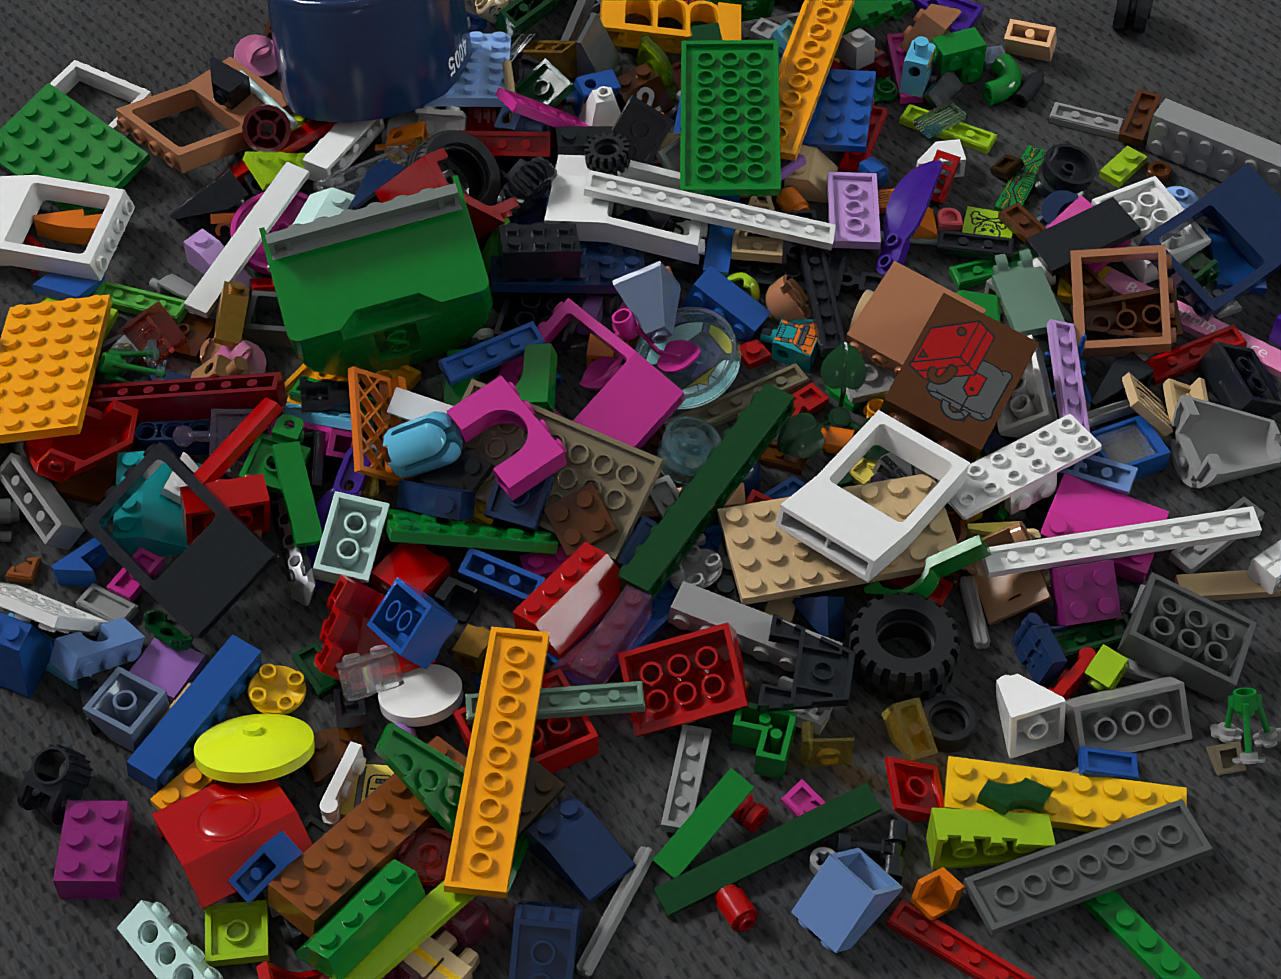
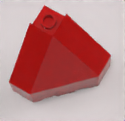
[23,400,139,483]
[314,574,437,689]

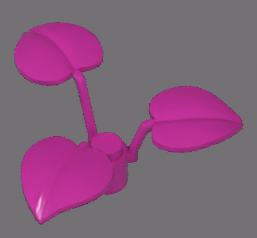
[579,301,701,391]

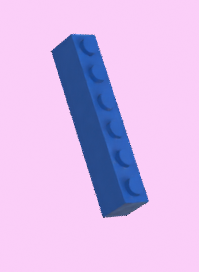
[126,634,263,793]

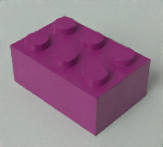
[53,800,134,899]

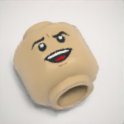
[475,0,509,24]

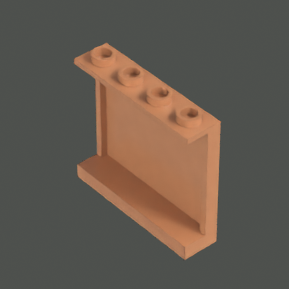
[846,261,986,375]

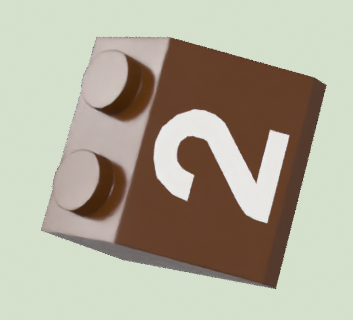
[616,63,674,114]

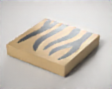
[1122,372,1173,437]

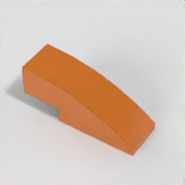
[33,209,102,245]

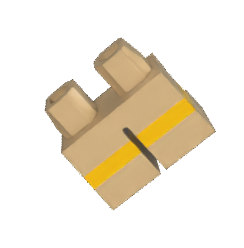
[402,930,480,979]

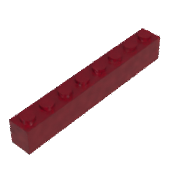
[87,372,288,424]

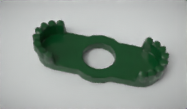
[144,609,194,651]

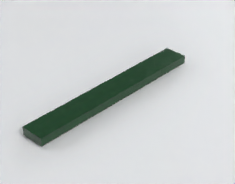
[653,783,882,918]

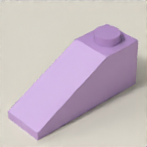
[183,228,252,291]

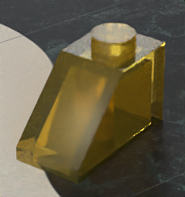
[882,697,938,761]

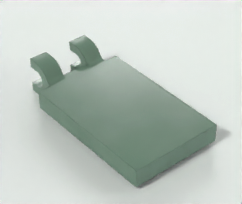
[991,249,1065,336]

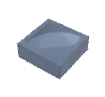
[984,45,1006,70]

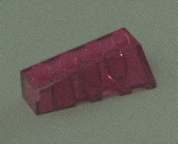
[545,584,652,686]

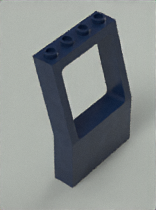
[1139,163,1281,322]

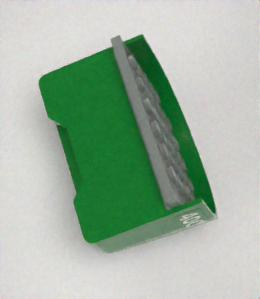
[259,175,493,376]

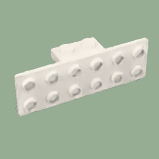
[936,414,1102,520]

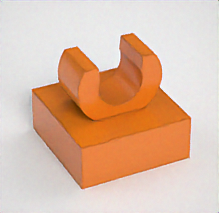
[210,212,236,236]

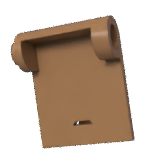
[962,521,1052,625]

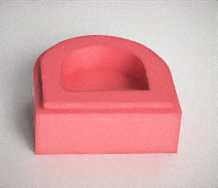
[936,208,963,231]

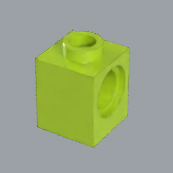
[1084,644,1130,692]

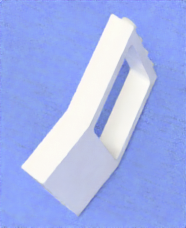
[544,155,712,265]
[0,175,135,281]
[775,410,970,582]

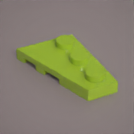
[243,151,306,191]

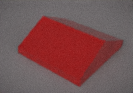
[884,756,944,822]

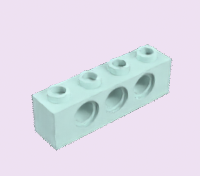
[117,900,223,979]

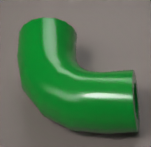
[982,54,1022,106]

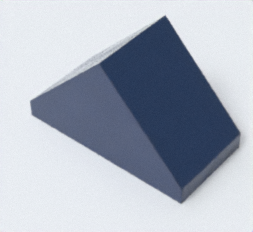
[792,596,845,641]

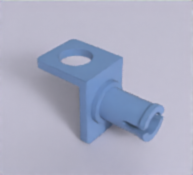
[494,106,551,132]

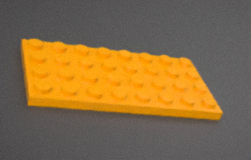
[0,294,113,444]

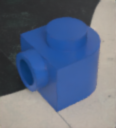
[858,157,889,187]

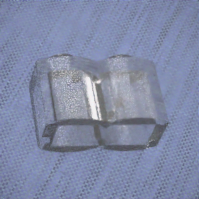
[336,645,404,701]

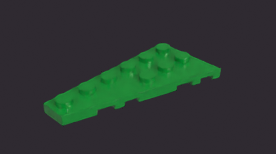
[384,509,558,554]

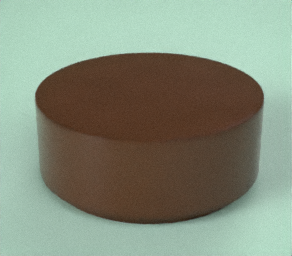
[1146,161,1172,183]

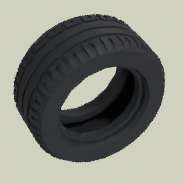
[403,130,501,206]

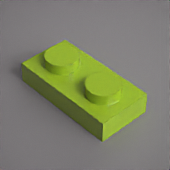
[1099,145,1147,188]

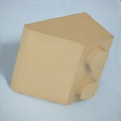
[784,145,838,203]

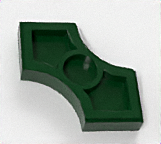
[976,777,1053,815]

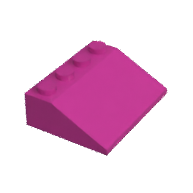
[1040,473,1169,585]

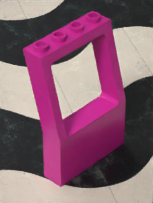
[498,298,686,449]

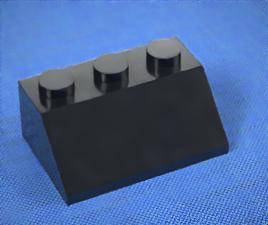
[1198,342,1281,418]

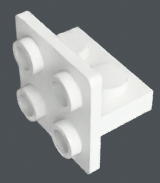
[415,106,469,137]

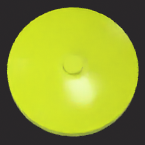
[194,714,315,783]

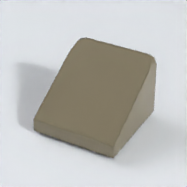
[1206,741,1246,776]

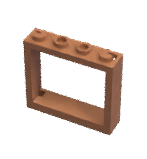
[1070,245,1176,357]

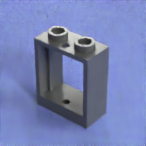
[242,290,292,348]

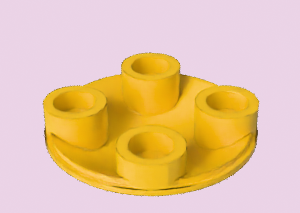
[248,663,306,715]

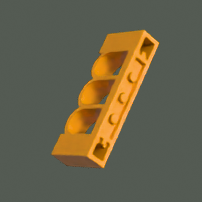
[600,0,741,54]

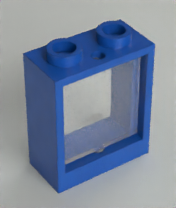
[1090,415,1171,480]

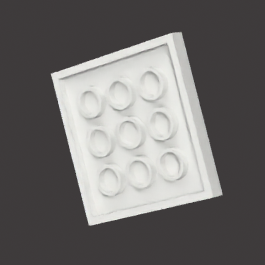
[0,583,109,636]

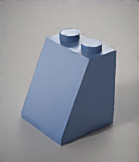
[791,848,903,953]

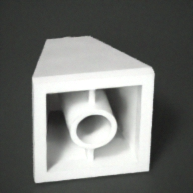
[579,86,621,126]
[996,674,1066,759]

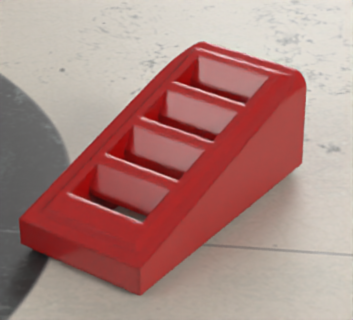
[931,149,961,204]

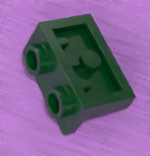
[1175,251,1220,303]

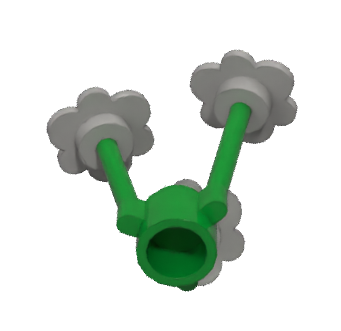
[1210,687,1281,765]

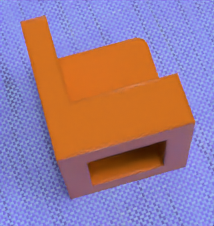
[910,867,965,921]

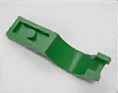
[864,534,992,600]

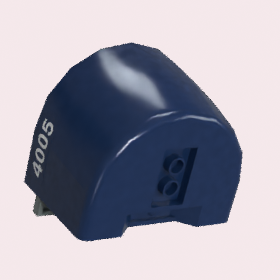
[267,0,473,123]

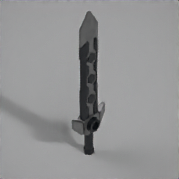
[268,462,316,606]

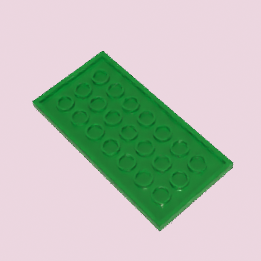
[680,40,781,196]

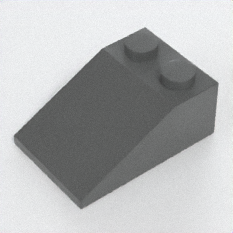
[576,12,622,77]

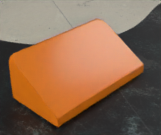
[912,207,938,239]

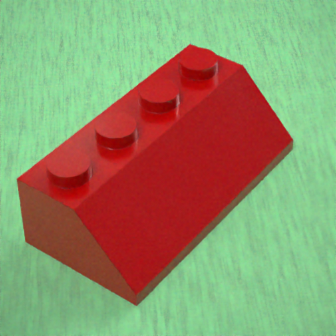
[513,542,625,659]

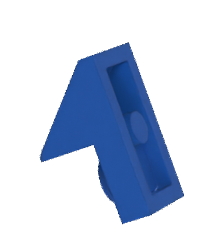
[51,538,108,586]

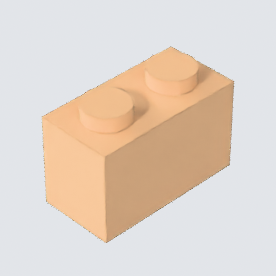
[1004,19,1057,62]

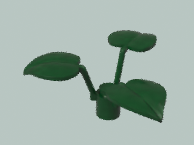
[777,342,889,460]

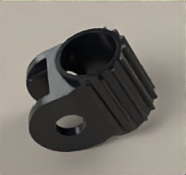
[17,744,93,825]

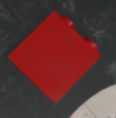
[371,542,451,599]

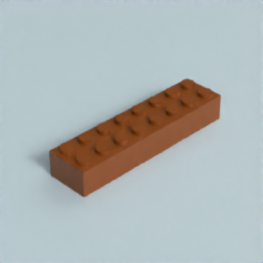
[268,736,467,938]

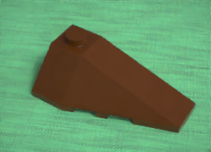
[1071,285,1184,338]

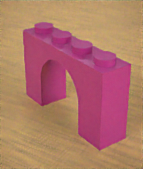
[447,376,567,501]

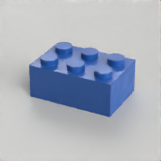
[367,577,458,670]

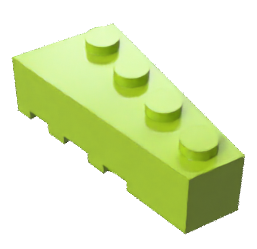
[926,807,1056,870]

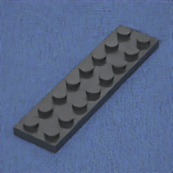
[963,799,1213,936]

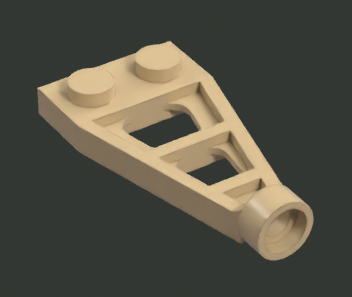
[731,196,783,263]

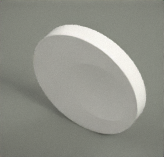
[378,664,463,727]

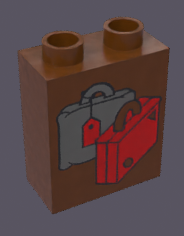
[880,293,1039,464]

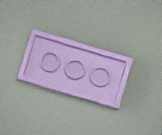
[827,172,881,249]

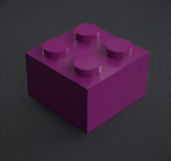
[1049,560,1121,626]

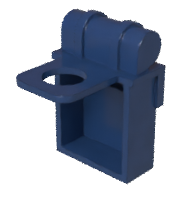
[1012,613,1068,686]

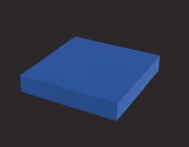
[33,272,106,301]

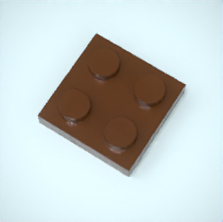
[544,482,619,557]

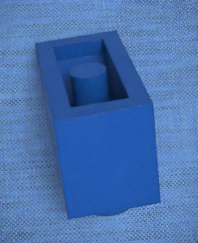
[228,830,303,903]

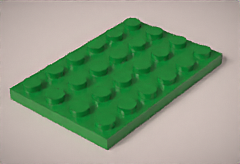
[0,83,151,216]

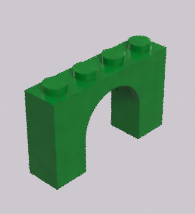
[443,343,558,413]

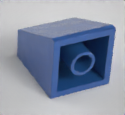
[0,612,54,698]

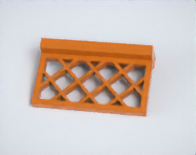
[348,366,414,487]

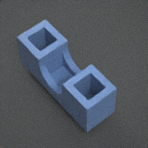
[49,617,145,681]

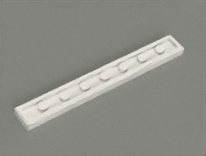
[184,162,309,318]

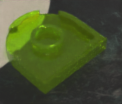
[635,35,673,89]

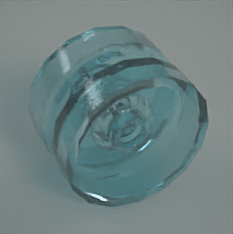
[655,416,722,485]

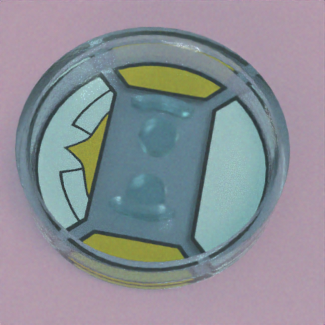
[635,307,741,409]

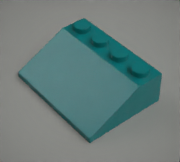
[113,451,202,556]

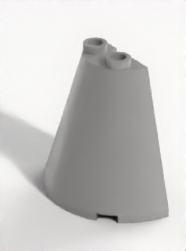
[1170,395,1281,488]

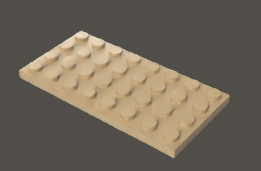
[717,473,958,605]

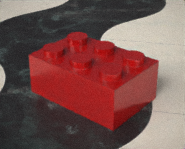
[180,474,270,546]

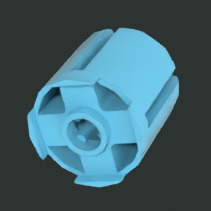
[383,411,463,478]

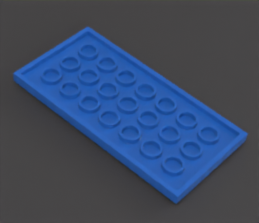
[673,69,876,153]

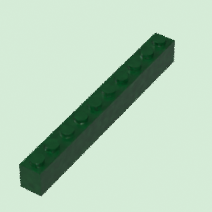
[618,383,794,606]

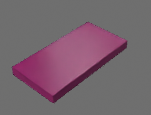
[495,87,588,128]

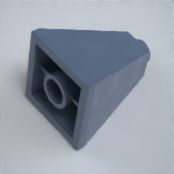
[613,261,681,344]

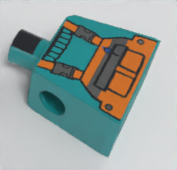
[760,319,819,373]

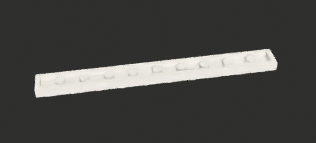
[583,170,836,250]
[982,506,1262,578]

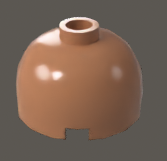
[766,274,812,324]

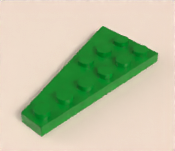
[374,722,542,892]

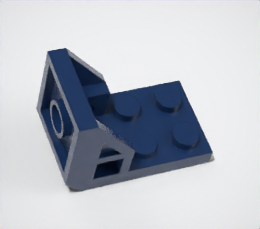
[509,900,584,979]

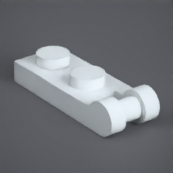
[320,741,366,828]

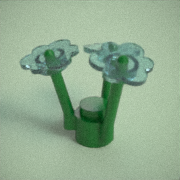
[99,339,167,383]

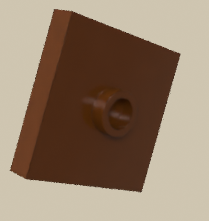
[148,313,216,362]

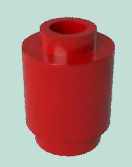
[716,884,758,931]

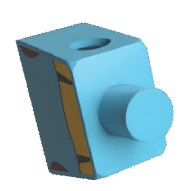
[899,36,936,98]

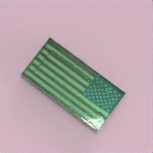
[913,100,966,139]

